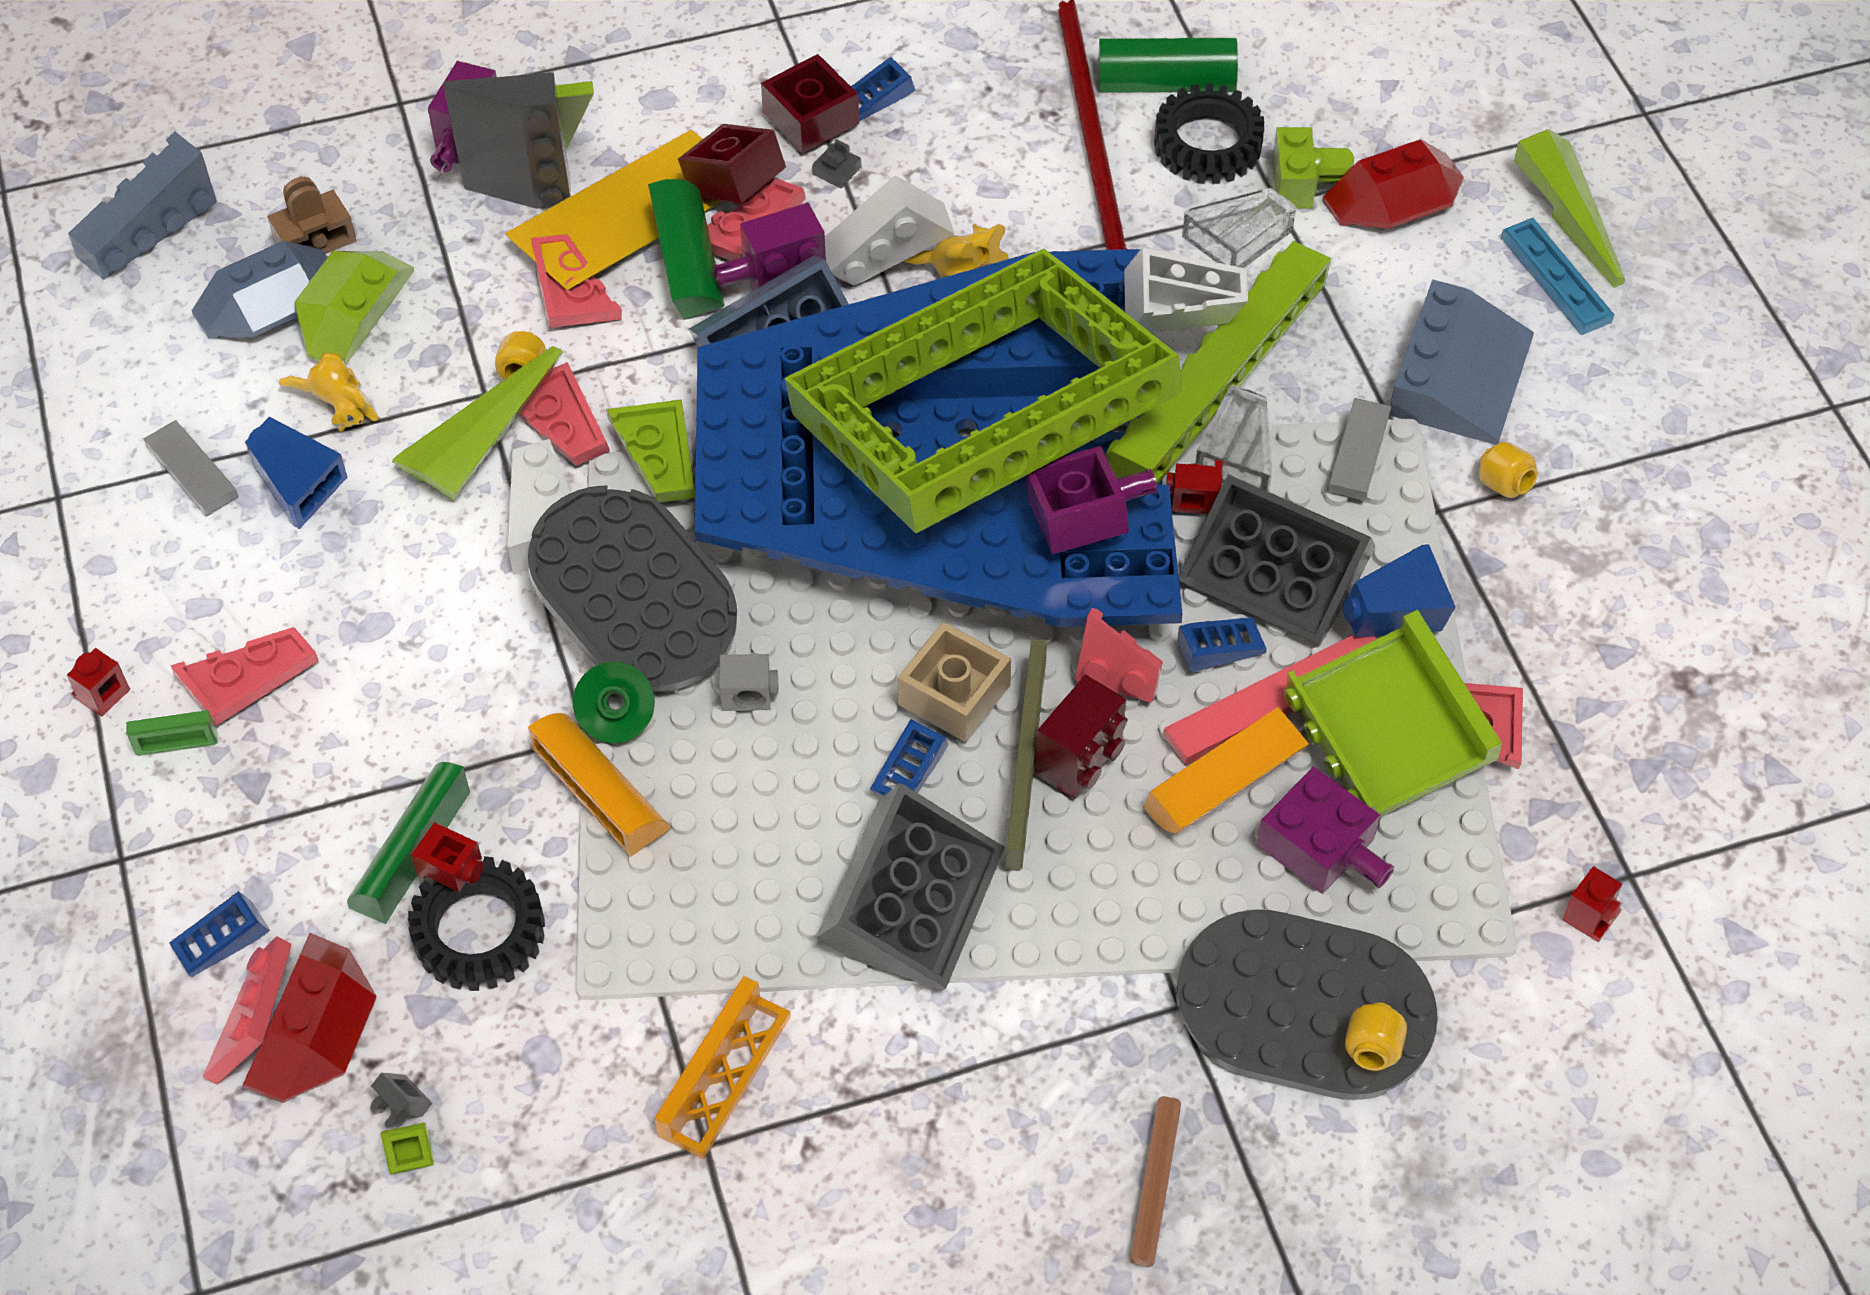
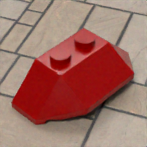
[1322,139,1464,228]
[242,932,377,1103]

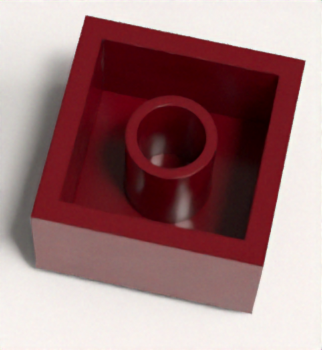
[761,54,859,154]
[678,124,786,204]
[1035,674,1128,800]

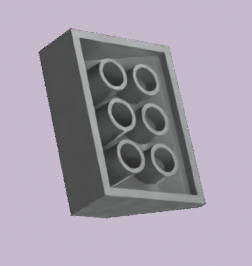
[444,72,571,209]
[1179,474,1375,646]
[817,783,1005,991]

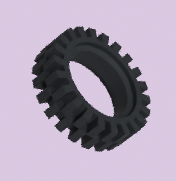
[1154,83,1265,184]
[408,856,545,991]

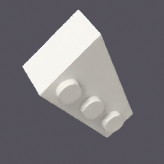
[825,175,955,286]
[1124,247,1248,332]
[507,439,570,575]

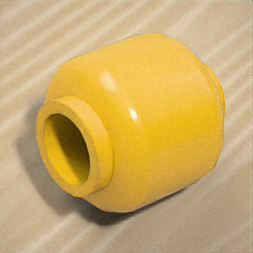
[495,330,547,380]
[1479,442,1538,498]
[1345,1003,1407,1071]

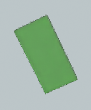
[126,710,218,756]

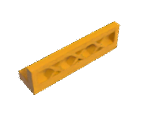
[654,976,791,1159]

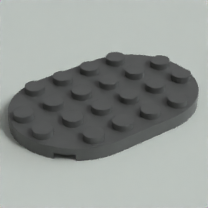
[528,485,737,692]
[1176,909,1438,1100]

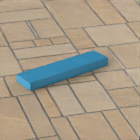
[1501,217,1615,335]

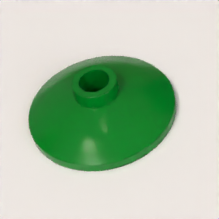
[573,661,655,743]

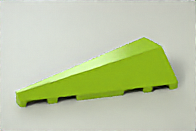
[1514,129,1625,288]
[392,346,563,501]

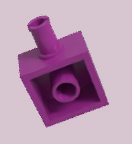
[427,60,497,172]
[713,202,826,291]
[1025,446,1158,554]
[1256,766,1395,894]

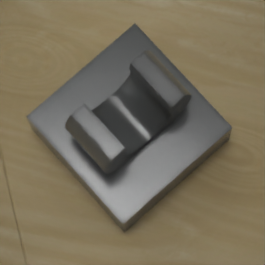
[812,139,861,189]
[370,1072,433,1128]

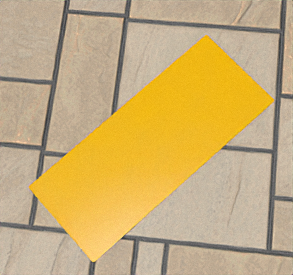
[505,130,722,290]

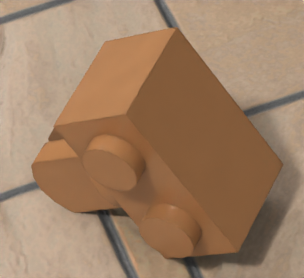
[267,177,357,254]

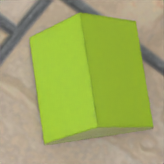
[380,1122,434,1175]

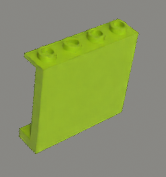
[1284,610,1502,817]

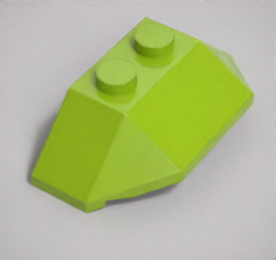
[295,251,415,365]

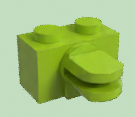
[1273,127,1355,209]

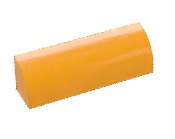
[1144,707,1309,834]
[528,713,671,856]

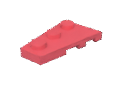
[531,234,622,328]
[519,362,610,466]
[202,936,292,1085]

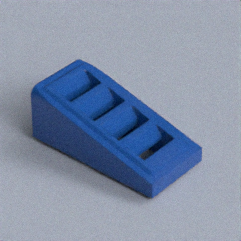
[851,56,915,121]
[1177,617,1267,673]
[870,719,948,797]
[169,891,270,977]

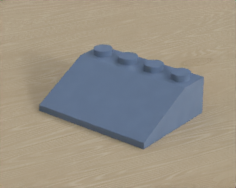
[1389,279,1534,445]

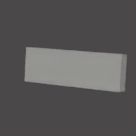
[1328,398,1391,501]
[143,420,239,516]

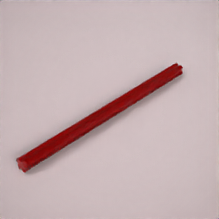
[1058,0,1127,250]

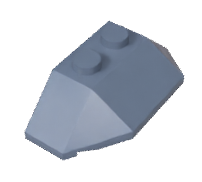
[191,240,328,339]

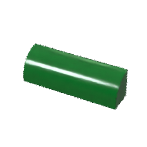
[1098,38,1238,93]
[648,179,725,320]
[347,762,470,924]

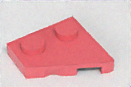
[1075,608,1163,703]

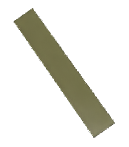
[1006,639,1047,871]

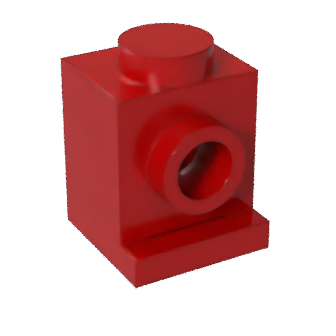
[1166,460,1223,514]
[67,647,130,717]
[411,822,484,892]
[1562,866,1623,943]

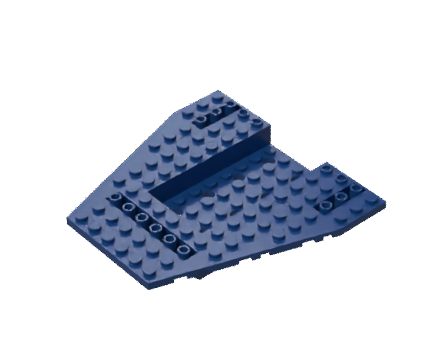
[695,249,1183,627]

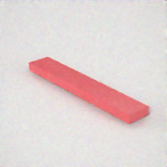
[1164,634,1377,765]

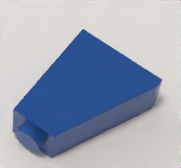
[245,416,348,529]
[1343,544,1456,638]

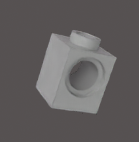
[719,654,779,711]

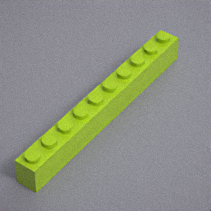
[1106,241,1332,485]

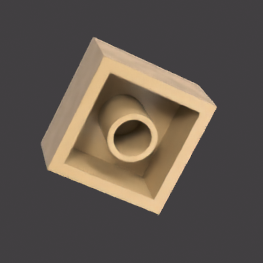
[897,621,1011,742]

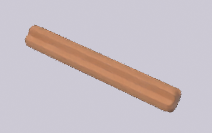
[1130,1096,1181,1267]

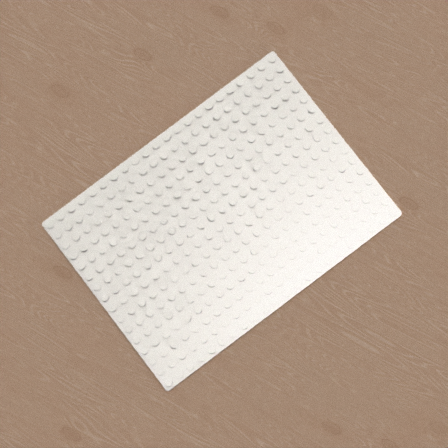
[576,419,1517,1000]

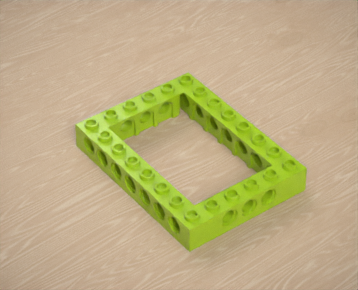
[784,248,1182,533]

